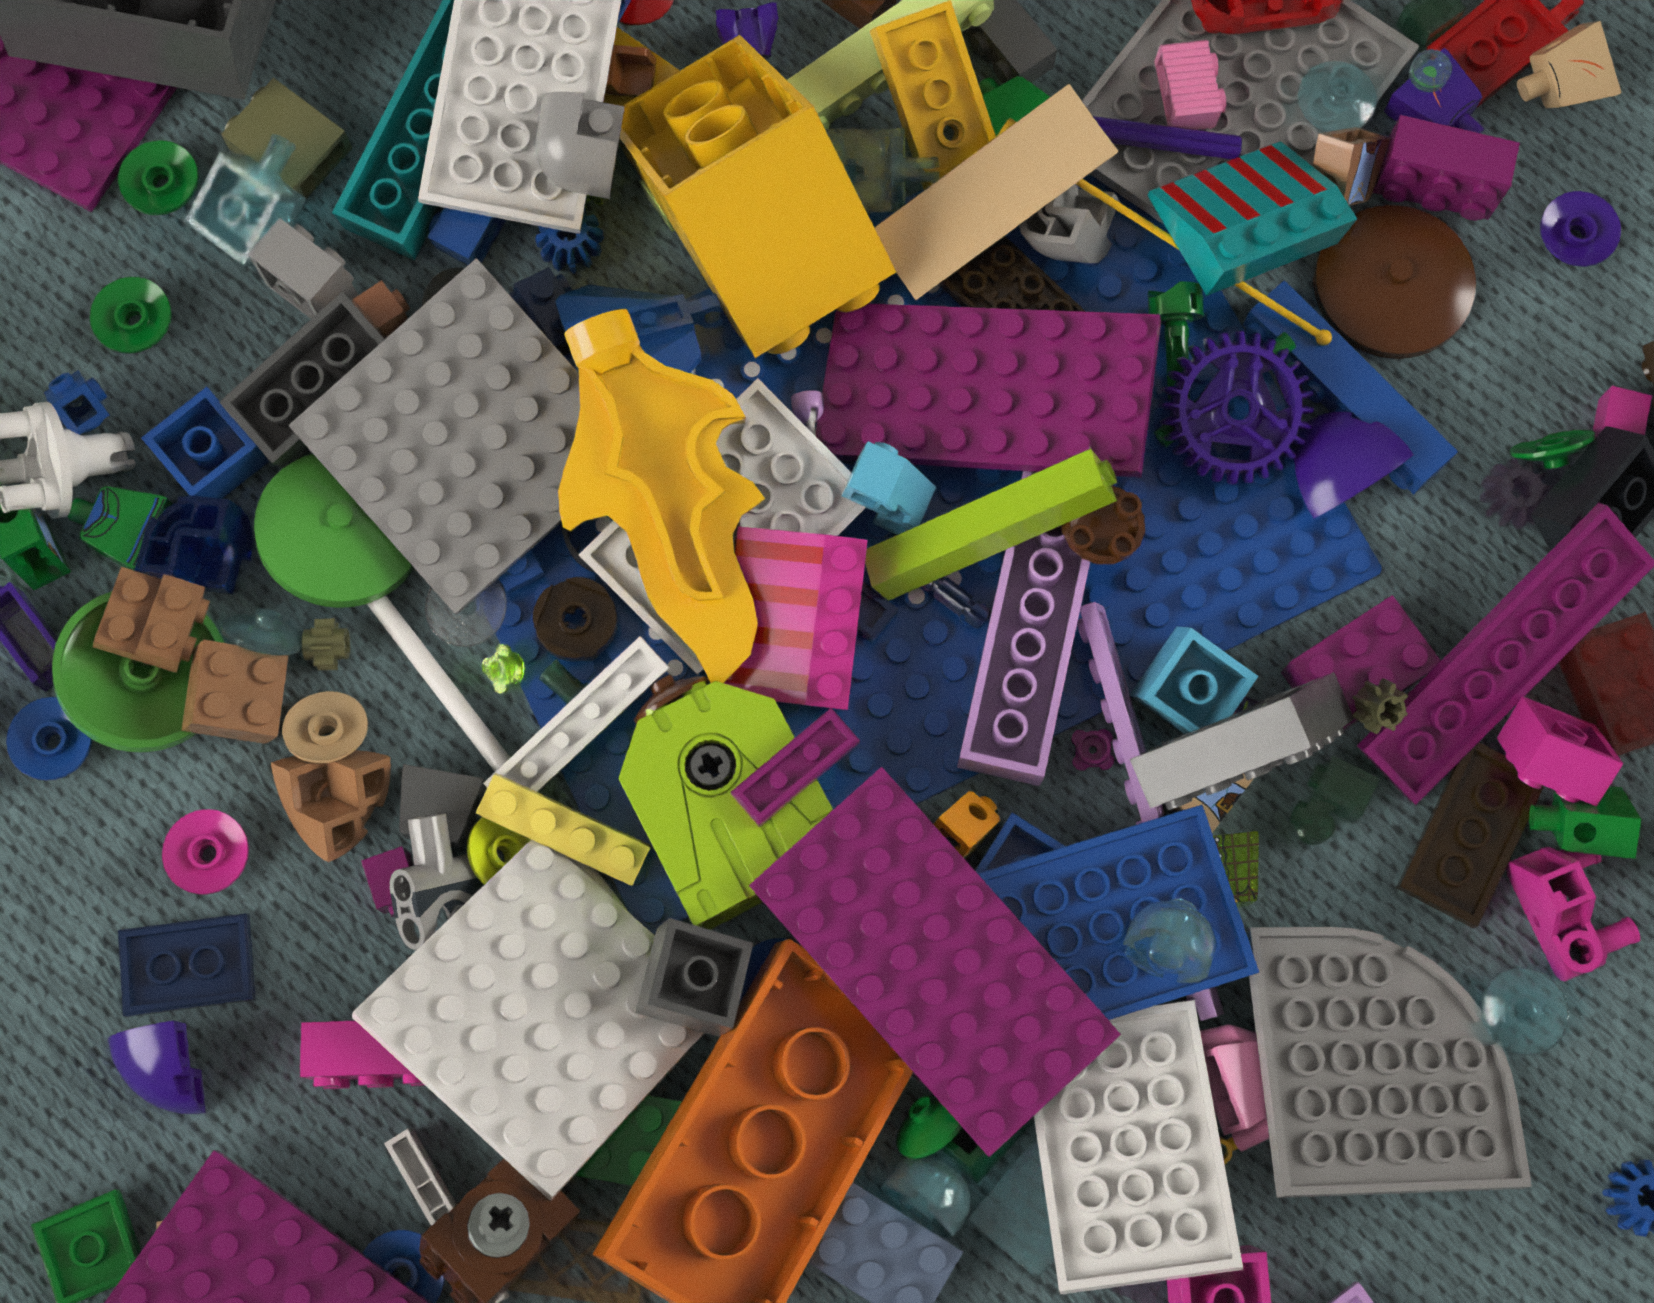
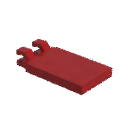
[1425,0,1584,108]

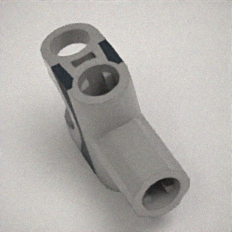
[390,813,484,950]

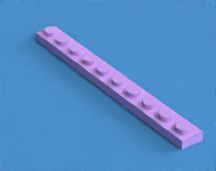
[1077,602,1224,1021]

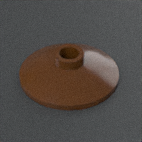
[634,674,709,724]

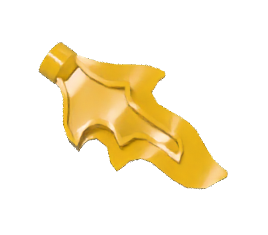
[558,309,765,683]

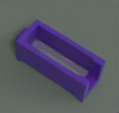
[0,582,58,692]

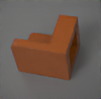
[605,45,656,97]

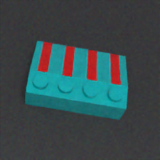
[1147,141,1357,296]

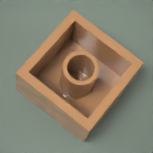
[181,640,289,744]

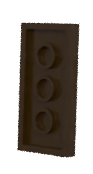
[1396,742,1544,929]

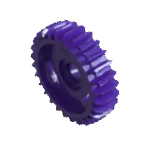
[1158,331,1314,485]

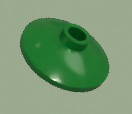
[118,140,199,215]
[90,277,172,354]
[1510,430,1596,469]
[896,1094,962,1159]

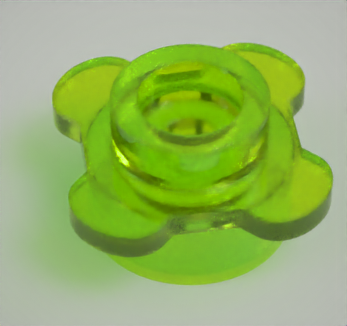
[482,644,524,694]

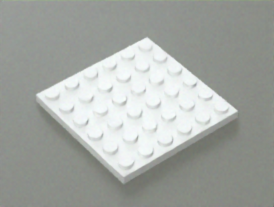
[352,839,705,1201]

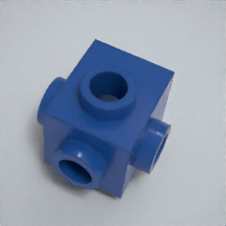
[44,370,110,435]

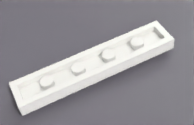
[484,637,670,792]

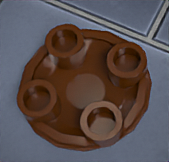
[1062,485,1145,564]

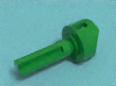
[1147,281,1204,400]

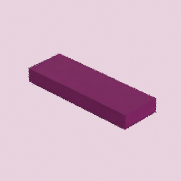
[730,708,860,828]

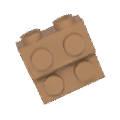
[93,566,210,673]

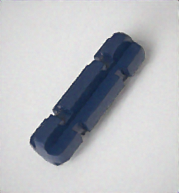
[921,577,991,629]

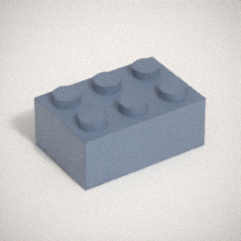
[808,1182,963,1303]

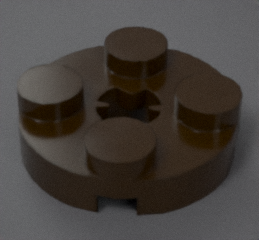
[533,577,618,662]

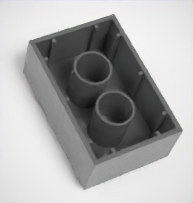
[0,0,276,100]

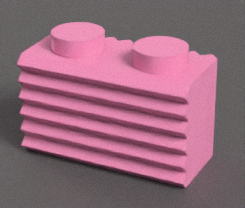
[1154,40,1226,130]

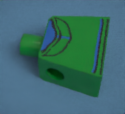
[68,486,178,575]

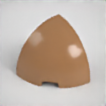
[271,750,391,862]

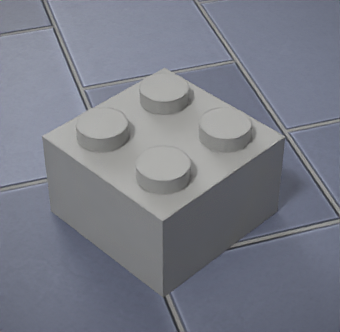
[248,218,358,319]

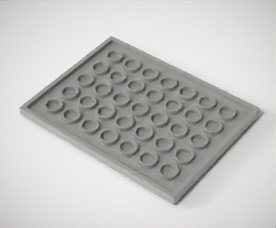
[1082,0,1419,224]

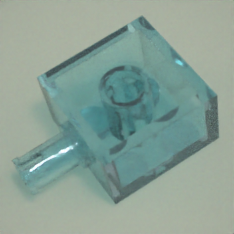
[825,127,939,212]
[184,134,306,266]

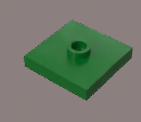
[31,1189,141,1303]

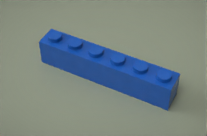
[1243,280,1458,495]

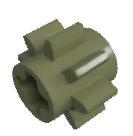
[302,618,350,670]
[1352,678,1408,734]

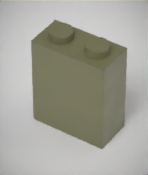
[221,77,352,205]

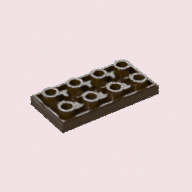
[938,236,1086,312]

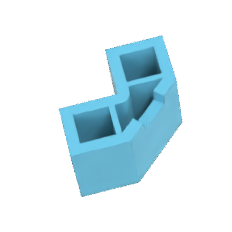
[841,441,936,535]

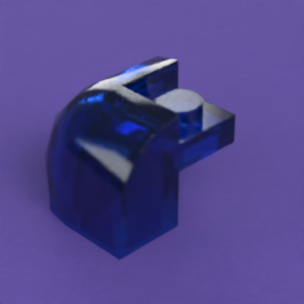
[134,496,253,595]

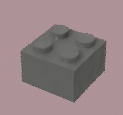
[635,918,753,1037]

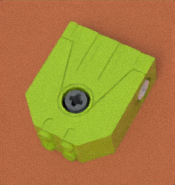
[618,681,833,930]

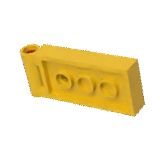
[869,0,996,190]

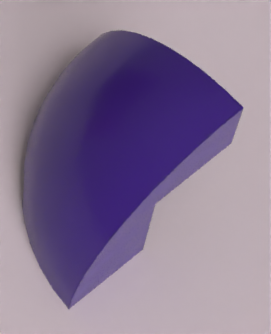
[1294,412,1414,519]
[108,1020,206,1114]

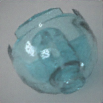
[1123,899,1216,983]
[881,1153,971,1240]

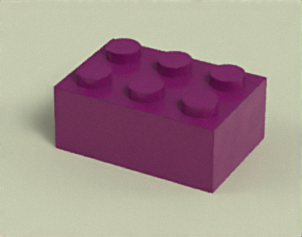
[1372,115,1520,221]
[1281,595,1441,731]

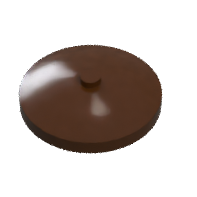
[1313,205,1476,359]

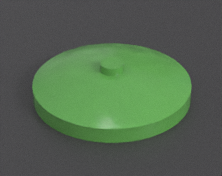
[254,454,414,608]
[52,591,224,752]

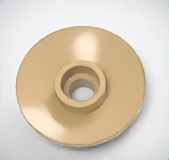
[282,691,368,763]

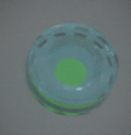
[1409,49,1452,92]

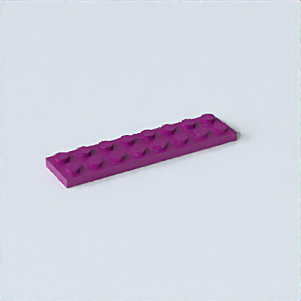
[1357,503,1654,805]

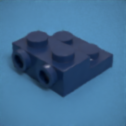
[509,267,571,356]

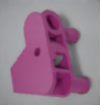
[1506,847,1640,982]

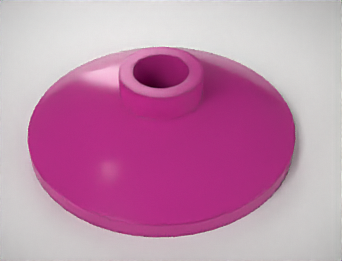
[162,809,249,895]

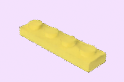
[476,773,651,886]

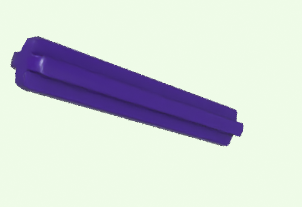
[1093,116,1242,159]

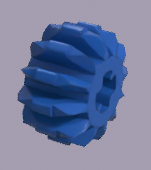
[535,208,604,274]
[1602,1159,1654,1237]

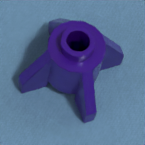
[716,2,779,59]

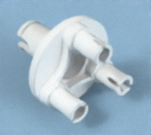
[0,402,136,519]

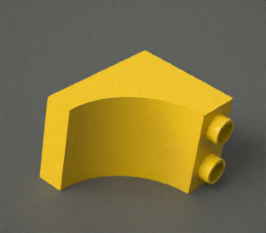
[619,35,896,358]

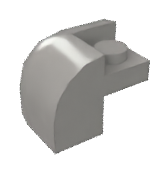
[536,92,624,199]
[1019,184,1120,263]

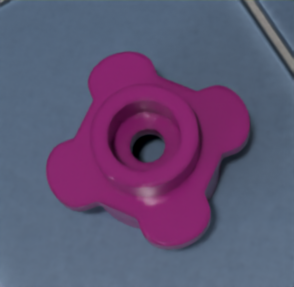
[1071,729,1114,771]

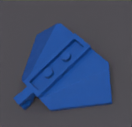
[555,284,723,377]

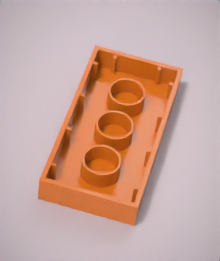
[592,939,913,1303]

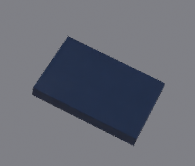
[118,913,256,1017]

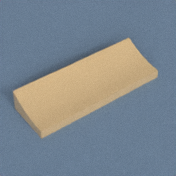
[874,84,1119,300]

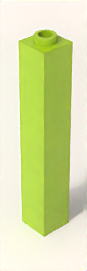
[865,449,1117,601]

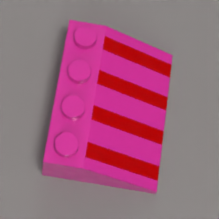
[724,526,868,710]

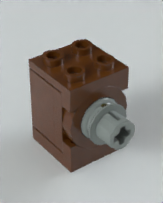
[419,1158,580,1303]

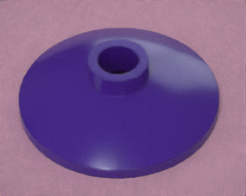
[1540,191,1621,267]

